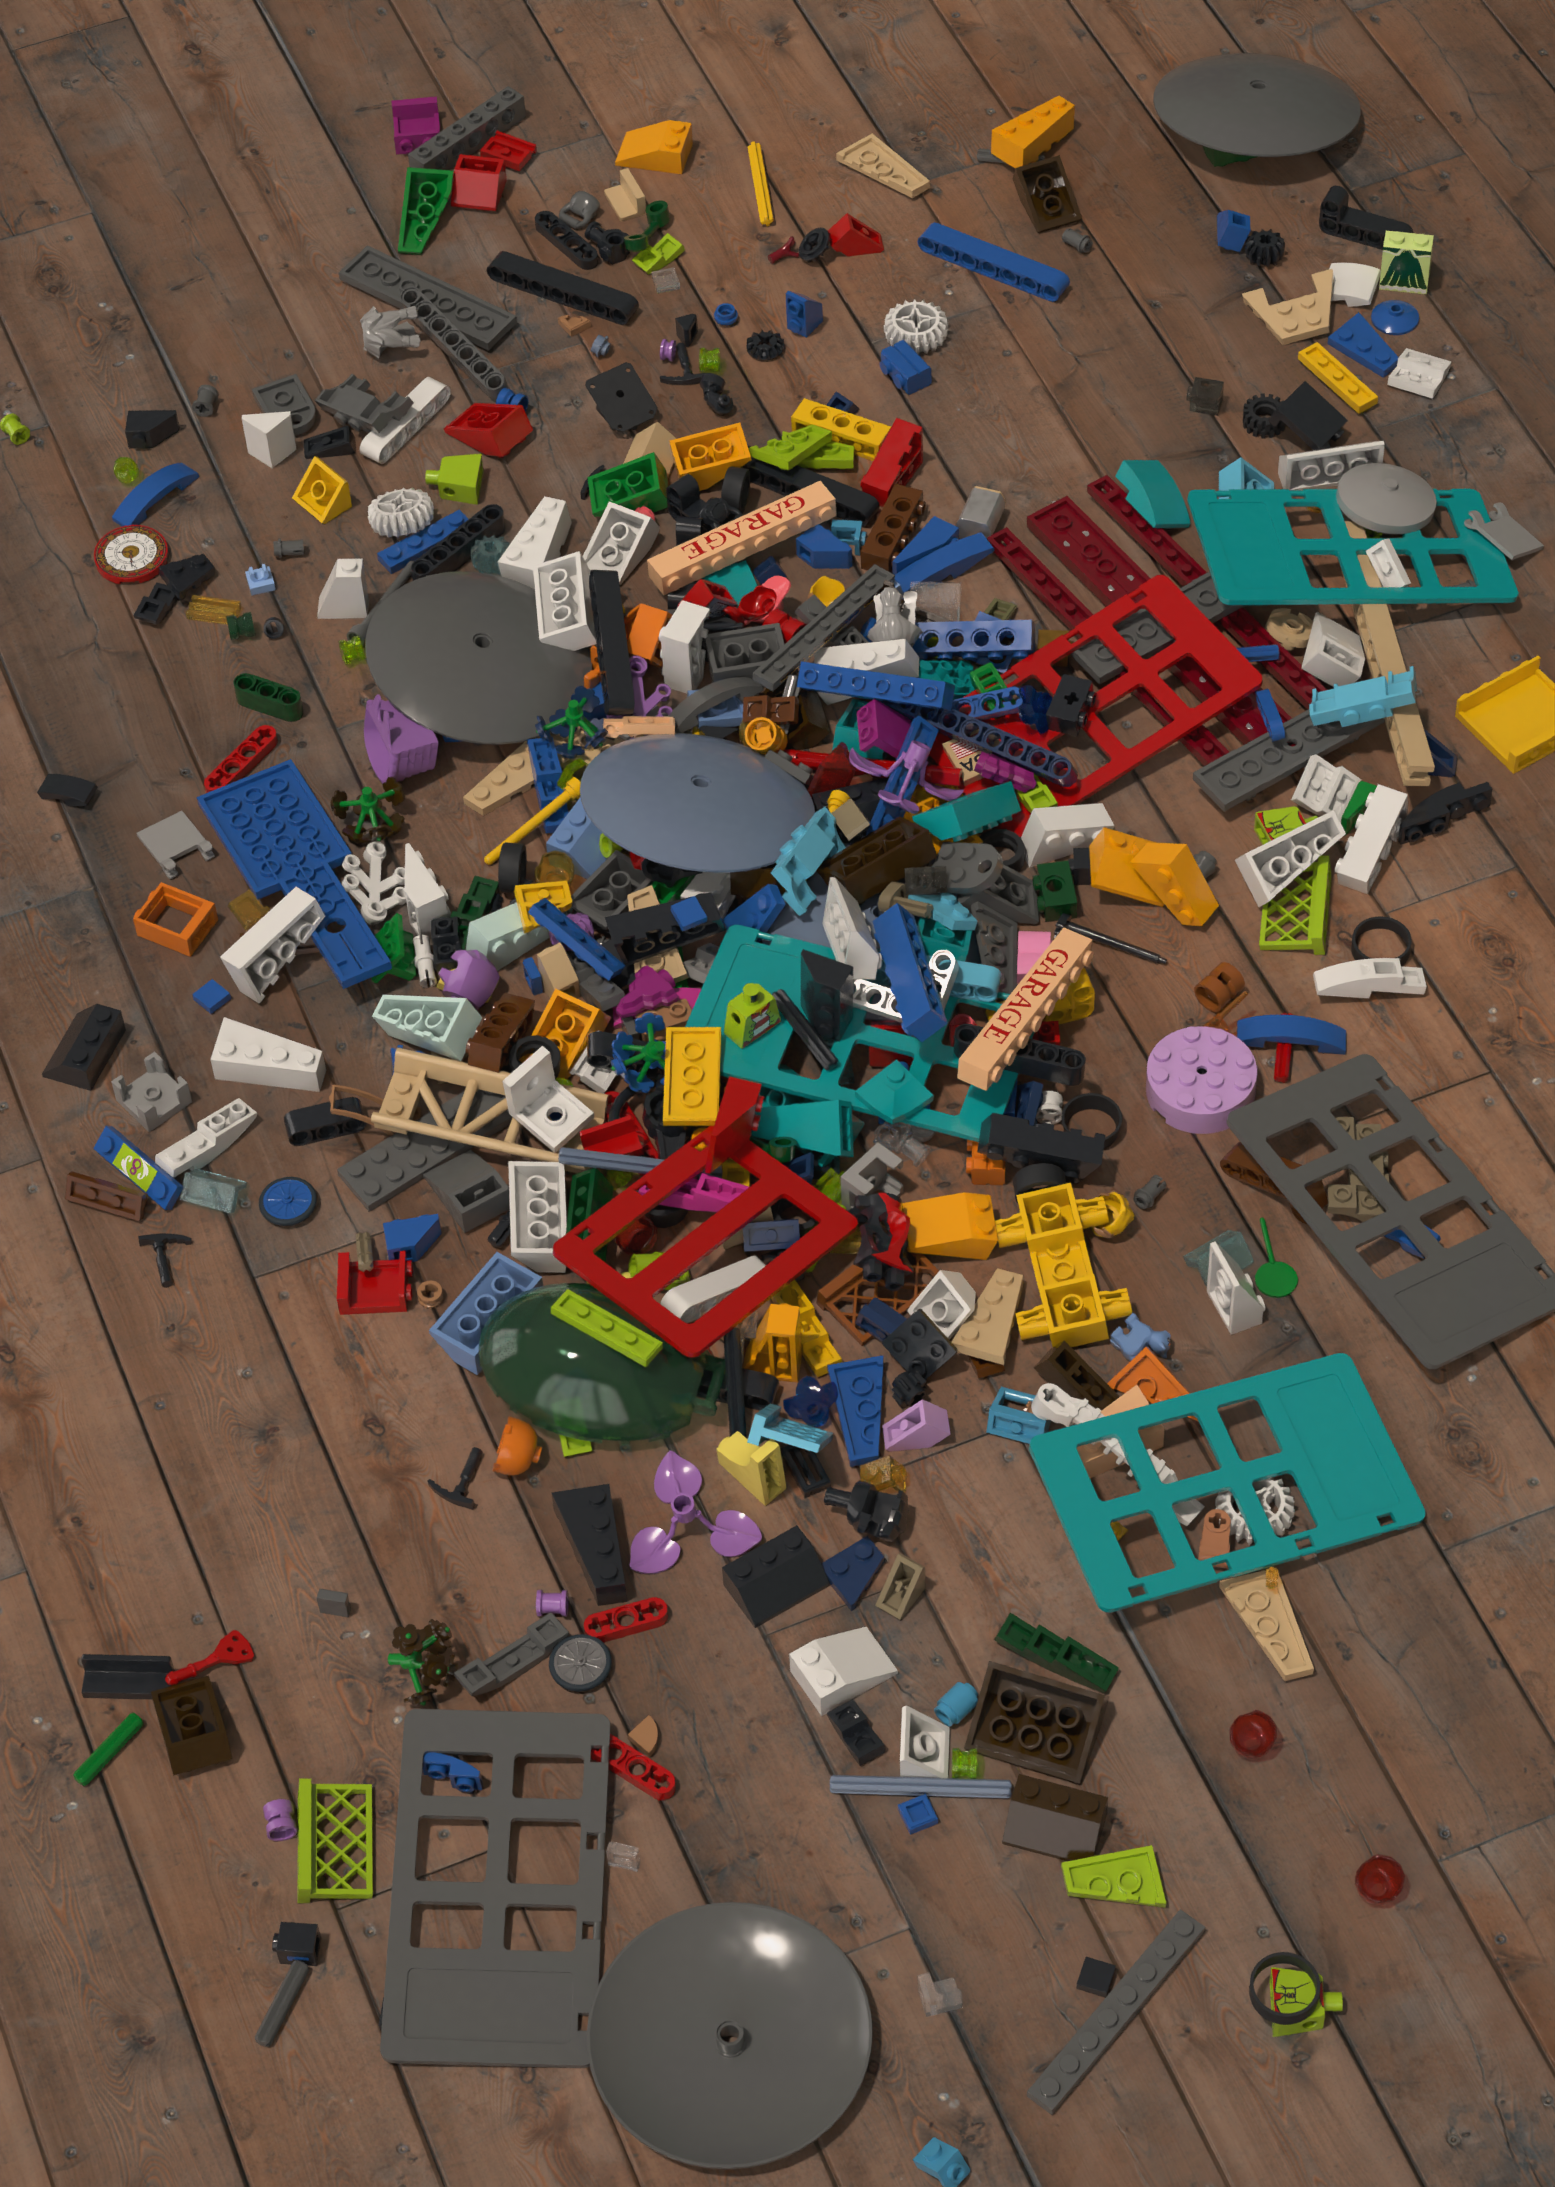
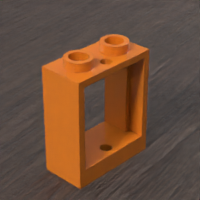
[133,882,218,957]

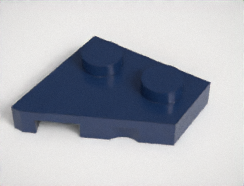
[821,1536,884,1611]

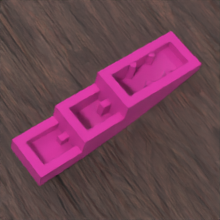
[638,1173,749,1212]

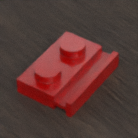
[480,130,537,171]

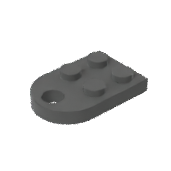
[252,374,316,435]
[923,842,1003,894]

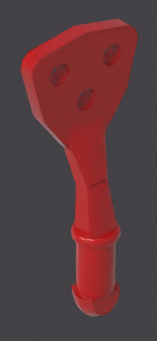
[165,1630,254,1685]

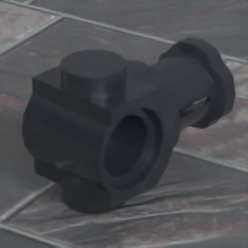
[584,221,630,265]

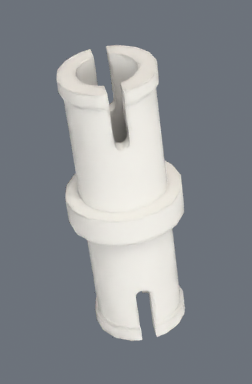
[413,935,437,988]

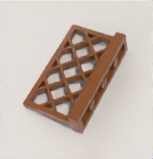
[816,1252,939,1346]

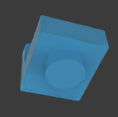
[831,519,867,555]
[913,2137,970,2187]

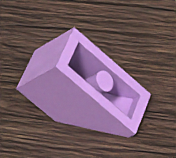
[882,1399,950,1452]

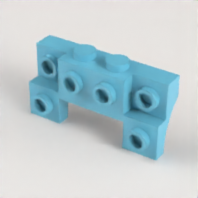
[1309,666,1417,727]
[771,807,846,916]

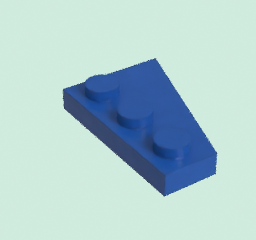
[1328,312,1399,378]
[722,884,786,943]

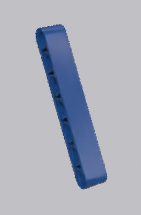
[917,222,1070,302]

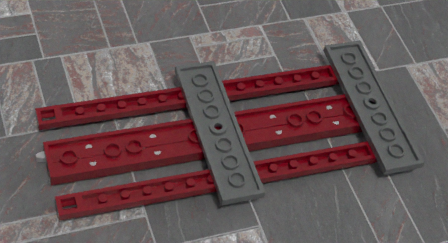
[987,475,1385,812]

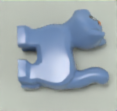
[1110,1313,1171,1361]

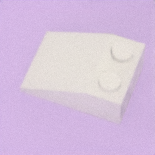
[583,502,660,585]
[1207,1241,1265,1335]
[789,1627,898,1716]

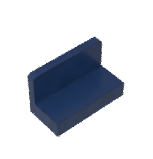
[743,1219,800,1251]
[855,1297,907,1342]

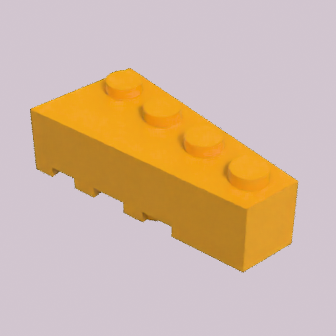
[991,96,1075,168]

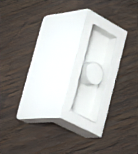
[1366,538,1411,587]

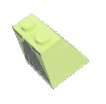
[1379,231,1434,294]

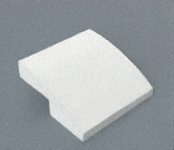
[1330,263,1381,307]
[1387,348,1452,399]
[1291,754,1362,823]

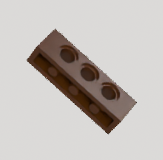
[860,484,926,573]
[465,992,535,1073]

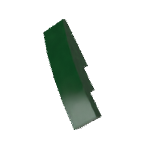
[450,876,499,950]
[994,1613,1119,1693]

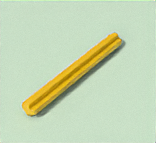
[747,141,774,226]

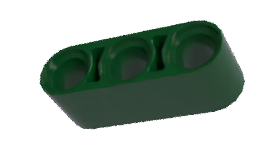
[233,673,304,722]

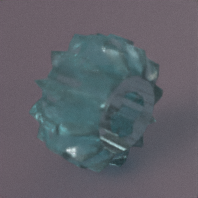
[471,534,510,575]

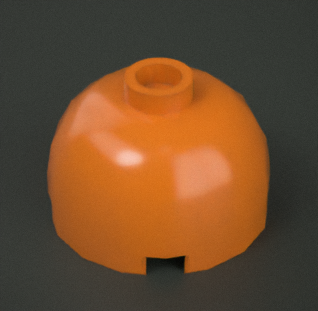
[492,1416,542,1476]

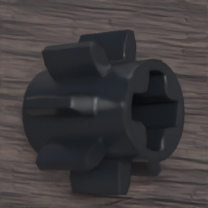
[892,1371,927,1407]

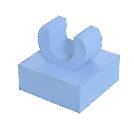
[245,564,275,596]

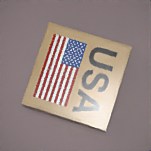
[942,724,1000,786]

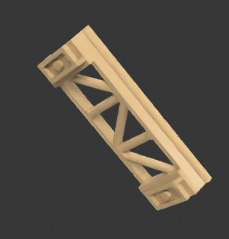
[371,1047,609,1173]

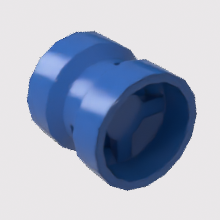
[496,388,529,412]

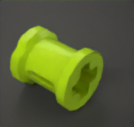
[0,413,30,445]

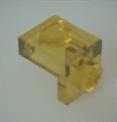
[228,889,270,931]
[860,1455,907,1492]

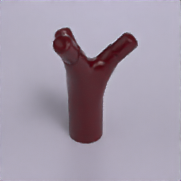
[768,236,799,264]

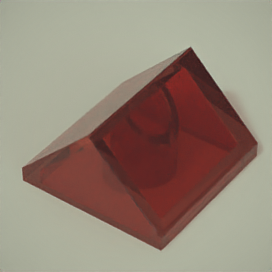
[808,742,856,799]

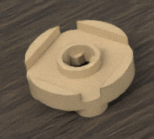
[1265,608,1313,650]

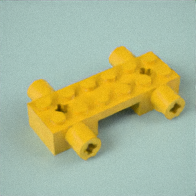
[995,1183,1132,1348]

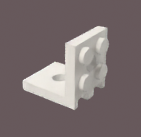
[502,1046,594,1153]

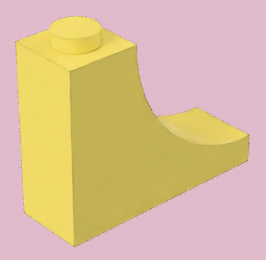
[716,1431,787,1506]

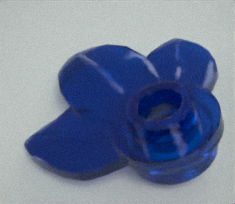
[1018,685,1053,734]
[783,1376,838,1427]

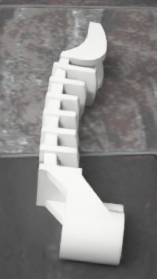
[1031,1383,1205,1526]

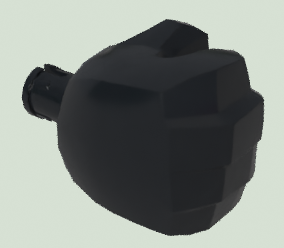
[824,1480,909,1543]

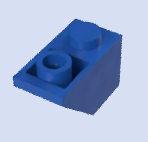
[1217,210,1251,252]
[785,291,823,338]
[796,524,852,569]
[383,1214,441,1262]

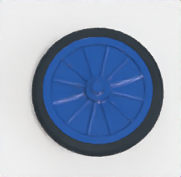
[259,1177,317,1226]

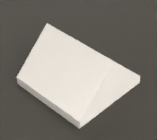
[242,411,296,468]
[900,1705,950,1778]

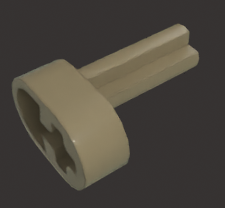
[878,882,934,919]

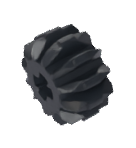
[1245,229,1285,267]

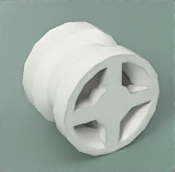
[1036,1091,1063,1124]

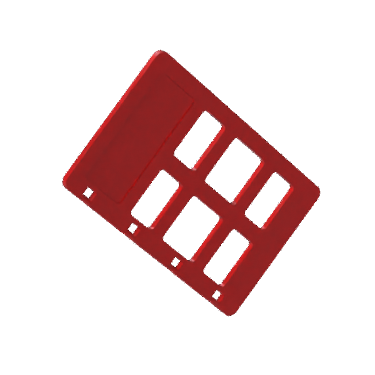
[928,575,1263,837]

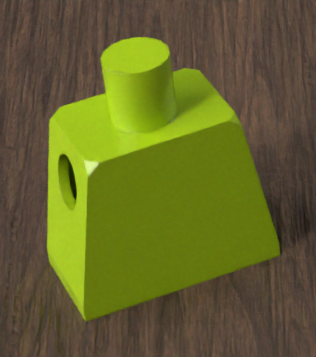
[425,454,484,505]

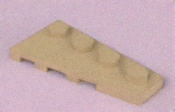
[627,885,689,983]
[952,1268,1024,1365]

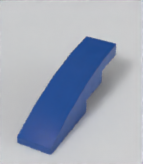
[895,532,995,594]
[527,737,569,834]

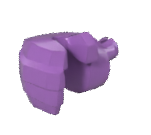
[438,950,500,1010]

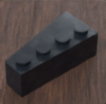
[605,892,725,967]
[977,1113,1105,1184]
[551,1484,627,1606]

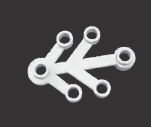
[341,841,406,925]

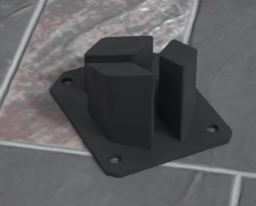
[585,362,658,432]

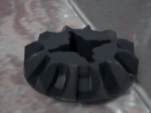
[799,227,832,263]
[746,329,784,360]

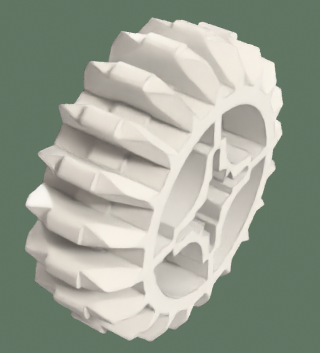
[884,299,948,354]
[368,488,434,537]
[1215,1477,1295,1546]

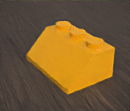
[1089,827,1164,907]

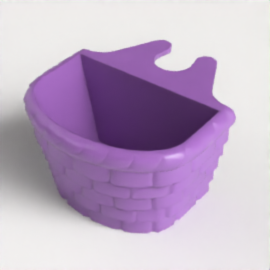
[364,694,438,784]

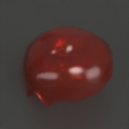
[614,1215,658,1256]
[1229,1710,1277,1759]
[1354,1854,1405,1905]

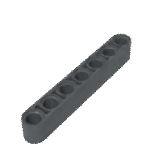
[400,286,510,402]

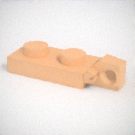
[603,716,675,738]

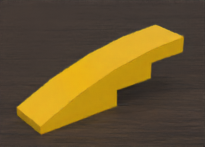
[771,1280,842,1378]

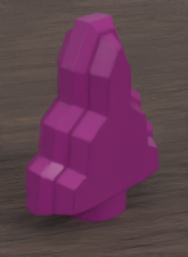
[974,751,1037,793]
[616,965,679,1018]

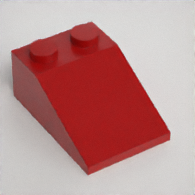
[443,403,533,457]
[705,1076,764,1174]

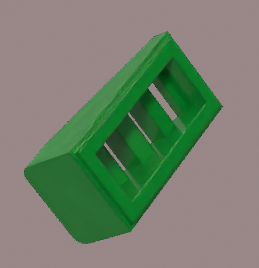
[970,662,1016,719]
[1341,781,1377,836]

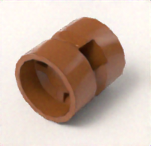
[1194,962,1245,1012]

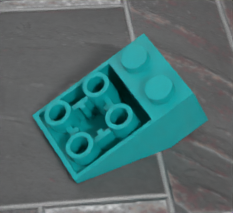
[916,660,975,718]

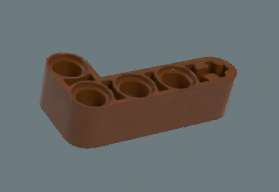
[1220,1142,1328,1224]

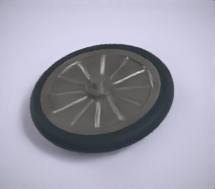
[549,1634,612,1692]

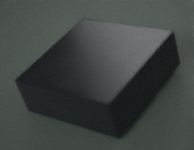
[1076,1957,1116,1998]

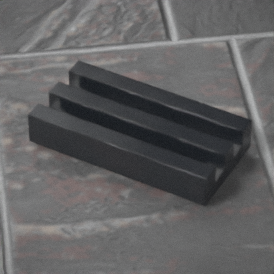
[780,1445,831,1498]

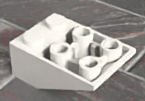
[1301,612,1365,687]
[404,843,451,941]

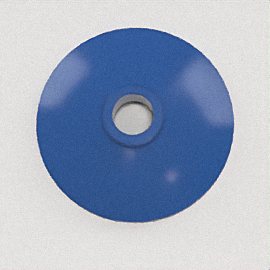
[1371,300,1419,335]

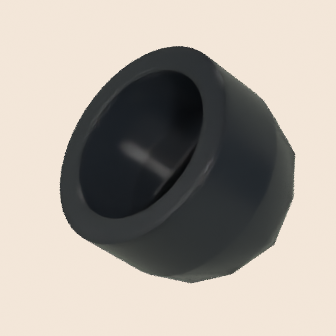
[263,617,284,639]

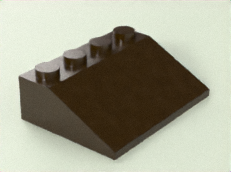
[964,1661,1110,1784]

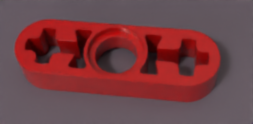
[584,1597,668,1643]

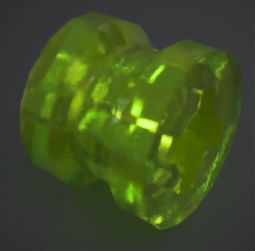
[699,348,720,372]
[338,635,365,665]
[952,1748,977,1779]

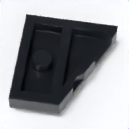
[159,554,215,600]

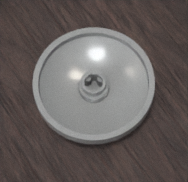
[1336,463,1436,534]

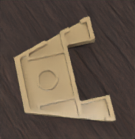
[1242,269,1334,345]

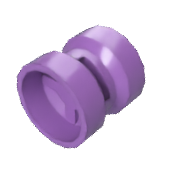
[263,1799,297,1841]

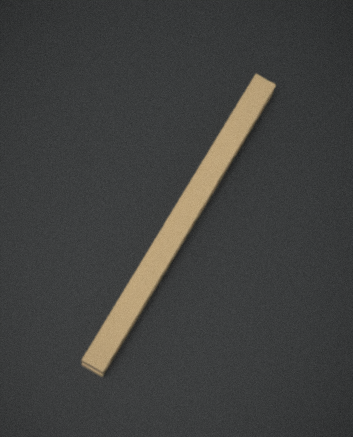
[1340,521,1435,786]

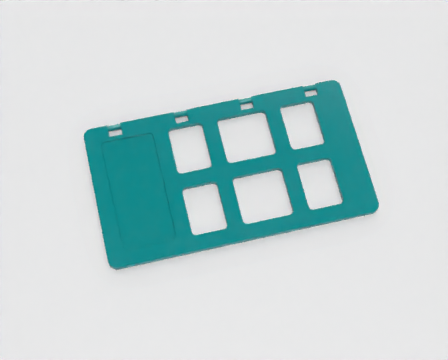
[1187,489,1519,605]
[685,925,1035,1142]
[1029,1353,1425,1613]

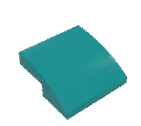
[701,560,757,618]

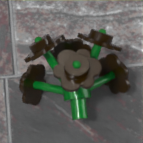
[330,776,405,843]
[388,1619,458,1706]

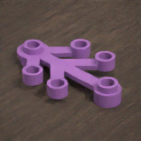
[607,656,673,739]

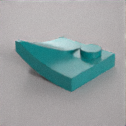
[855,1059,934,1124]

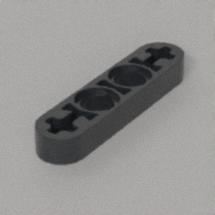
[535,211,598,270]

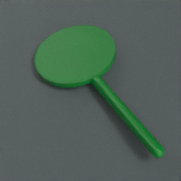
[1255,1218,1298,1298]

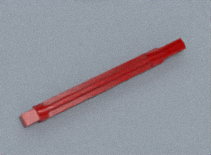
[784,749,963,787]

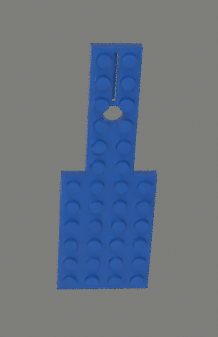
[197,759,392,989]

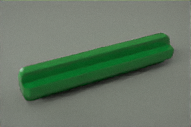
[73,1713,144,1786]

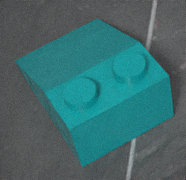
[832,699,888,760]
[917,916,972,962]

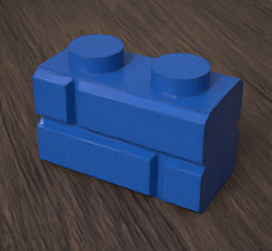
[880,340,932,395]

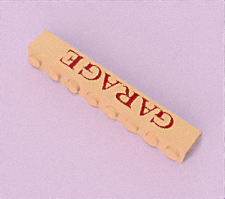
[647,481,836,595]
[957,928,1094,1091]

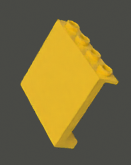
[1455,656,1555,774]

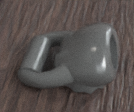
[559,191,600,230]

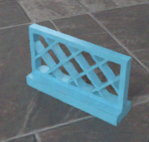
[747,1403,834,1453]

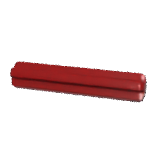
[1274,1012,1293,1083]

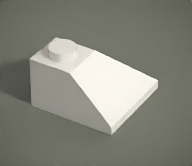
[907,1270,976,1340]

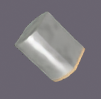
[956,486,1006,539]

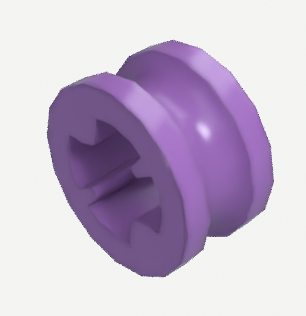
[660,339,676,362]

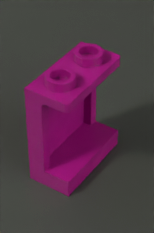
[391,96,440,155]
[857,699,912,759]

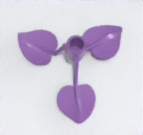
[849,740,963,814]
[630,1451,762,1574]

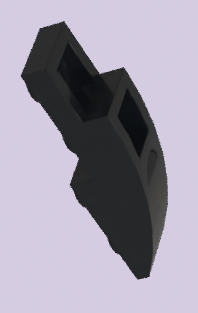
[1398,782,1493,845]

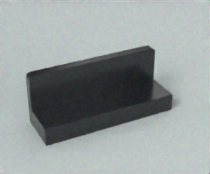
[81,1654,175,1700]

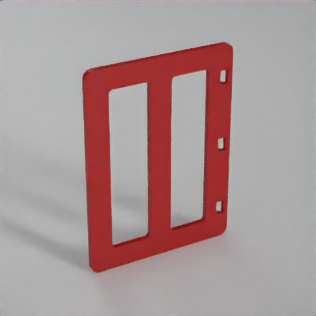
[552,1125,858,1357]

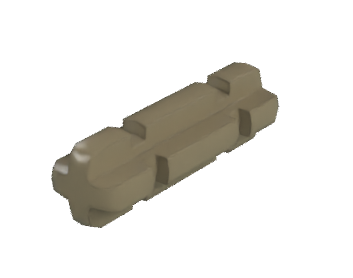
[356,1232,374,1272]

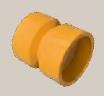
[745,717,787,755]

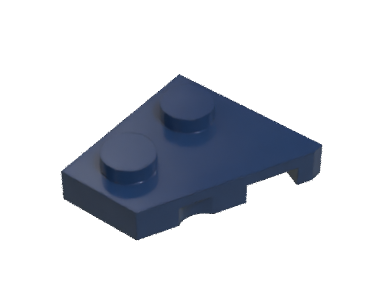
[1015,1081,1043,1126]

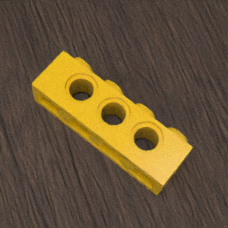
[791,398,891,461]

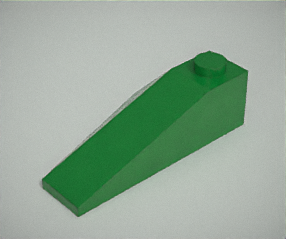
[398,167,454,255]

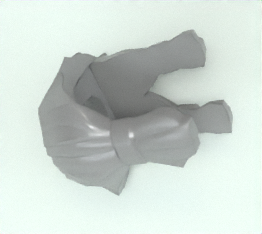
[360,306,420,359]
[867,587,923,647]

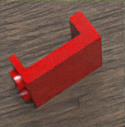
[337,1251,413,1315]

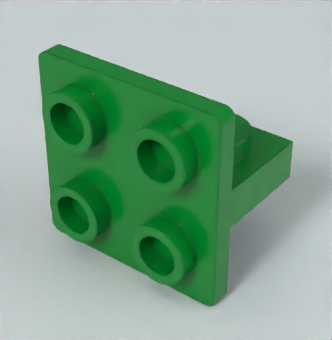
[371,913,416,983]

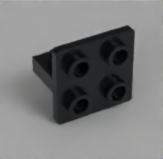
[882,1309,958,1380]

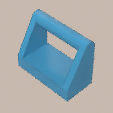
[986,1386,1051,1444]

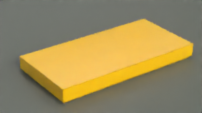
[663,1027,721,1126]

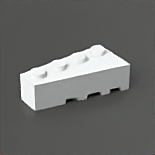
[814,639,919,705]
[1235,810,1346,907]
[220,887,325,1004]
[211,1017,326,1092]

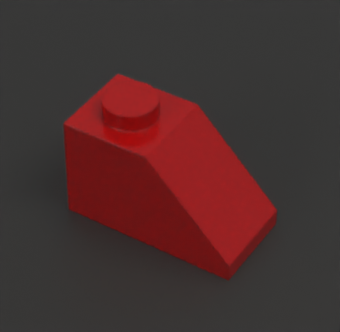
[828,213,884,257]

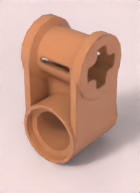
[1198,1509,1231,1569]

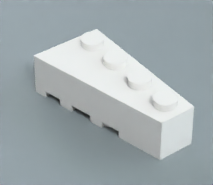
[498,496,572,589]
[1335,784,1408,894]

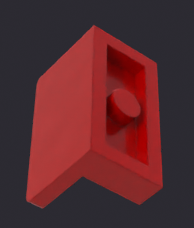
[579,1115,644,1169]

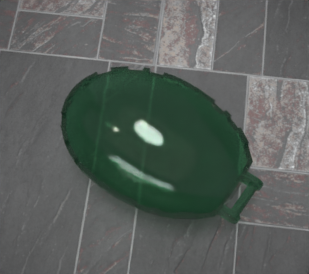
[478,1283,726,1445]

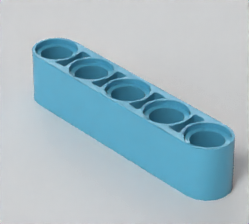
[868,948,1002,1002]

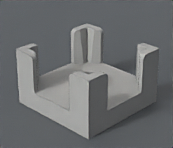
[111,1051,192,1132]
[840,1143,904,1211]

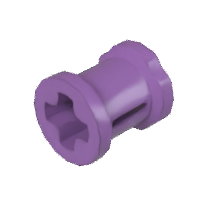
[536,1590,569,1617]

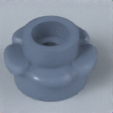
[591,334,611,357]

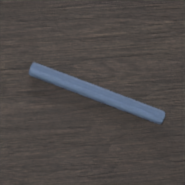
[558,1147,722,1180]
[830,1775,1012,1798]

